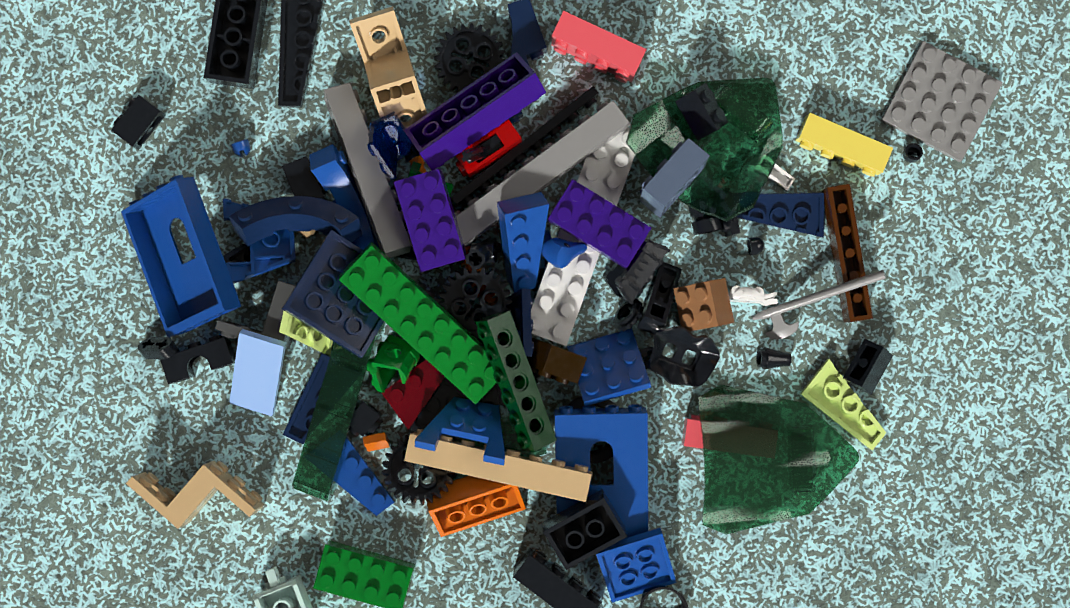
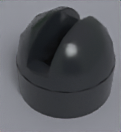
[903,143,923,163]
[747,237,765,256]

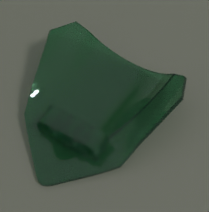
[626,78,783,222]
[698,384,859,535]

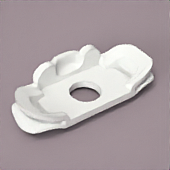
[728,285,778,306]

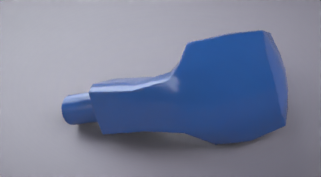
[542,230,587,269]

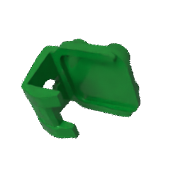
[366,335,420,393]

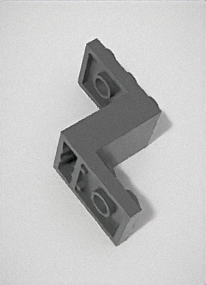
[215,281,296,349]

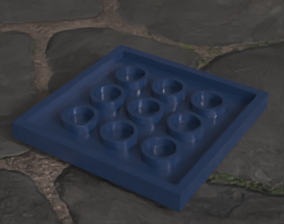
[281,230,384,358]

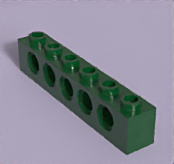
[476,311,557,452]

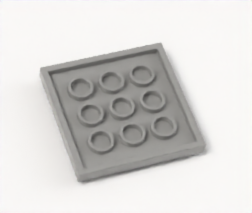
[880,41,1003,162]

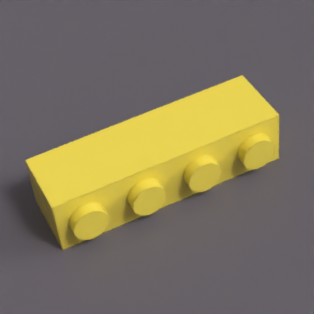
[795,113,893,177]

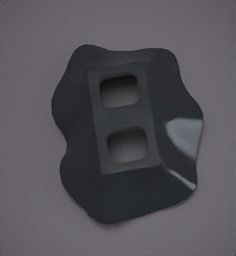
[649,326,720,387]

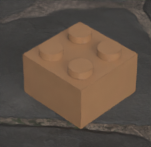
[673,278,734,331]

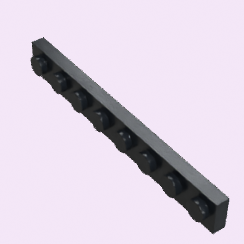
[451,86,599,206]

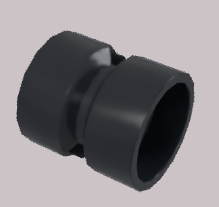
[688,198,723,235]

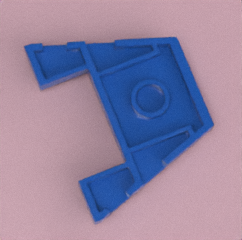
[223,199,296,284]
[415,397,505,466]

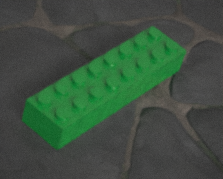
[338,242,497,404]

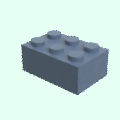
[639,138,710,218]

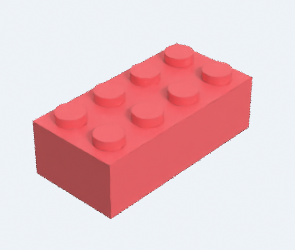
[551,11,646,83]

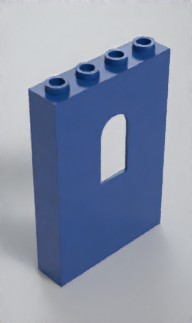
[121,175,241,337]
[554,404,648,539]

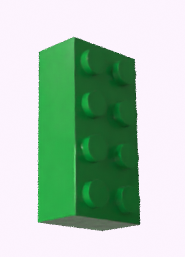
[313,540,416,608]

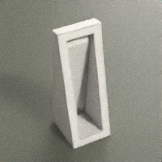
[750,155,795,191]

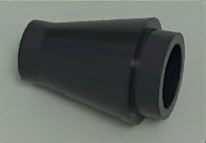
[756,347,792,370]

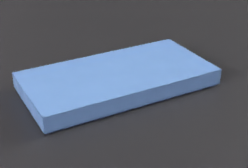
[229,329,286,416]

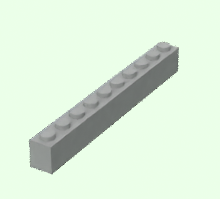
[455,101,630,247]

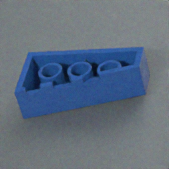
[497,192,549,293]

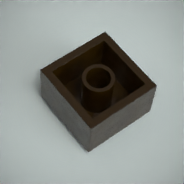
[528,338,587,385]

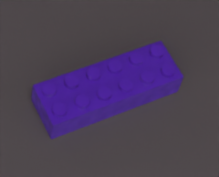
[404,52,546,170]

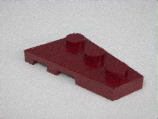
[382,360,445,429]

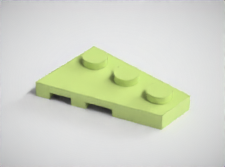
[279,311,333,356]

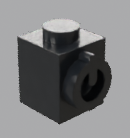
[346,400,383,436]

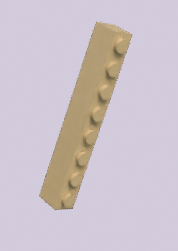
[404,429,593,502]

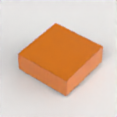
[363,432,390,452]

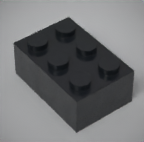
[543,489,627,570]

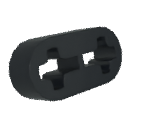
[138,337,178,359]

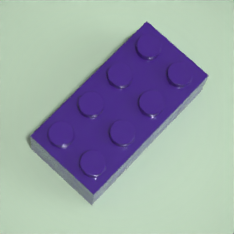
[394,169,467,272]
[548,179,651,269]

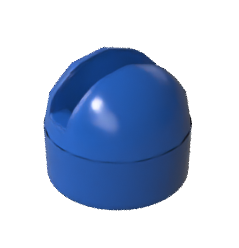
[231,139,251,157]

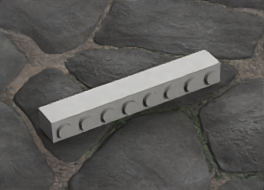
[324,82,412,258]

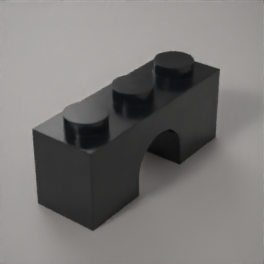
[160,334,236,384]

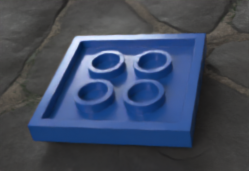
[567,328,651,406]
[596,528,677,603]

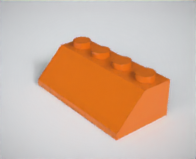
[426,476,526,537]

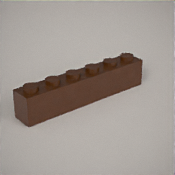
[821,184,873,323]

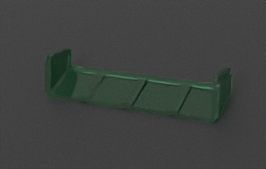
[292,329,383,501]

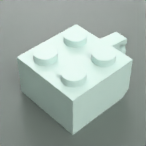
[253,566,313,608]

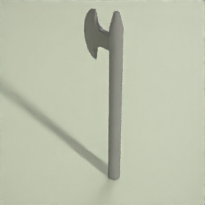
[752,270,886,340]

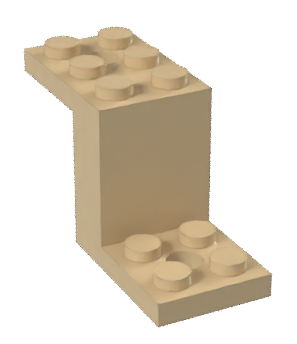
[349,6,427,146]
[126,461,265,529]

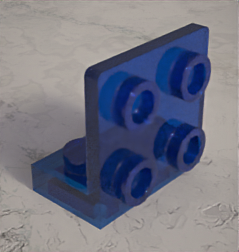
[367,112,417,180]

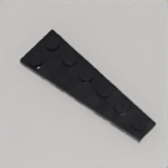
[278,0,323,108]

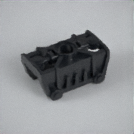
[603,239,670,304]

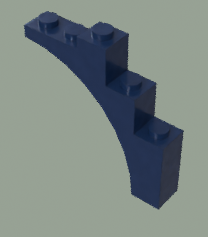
[502,0,547,125]

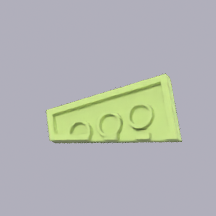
[800,359,886,451]

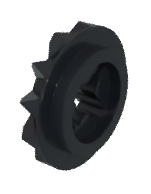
[613,299,644,332]

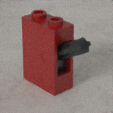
[455,119,522,180]

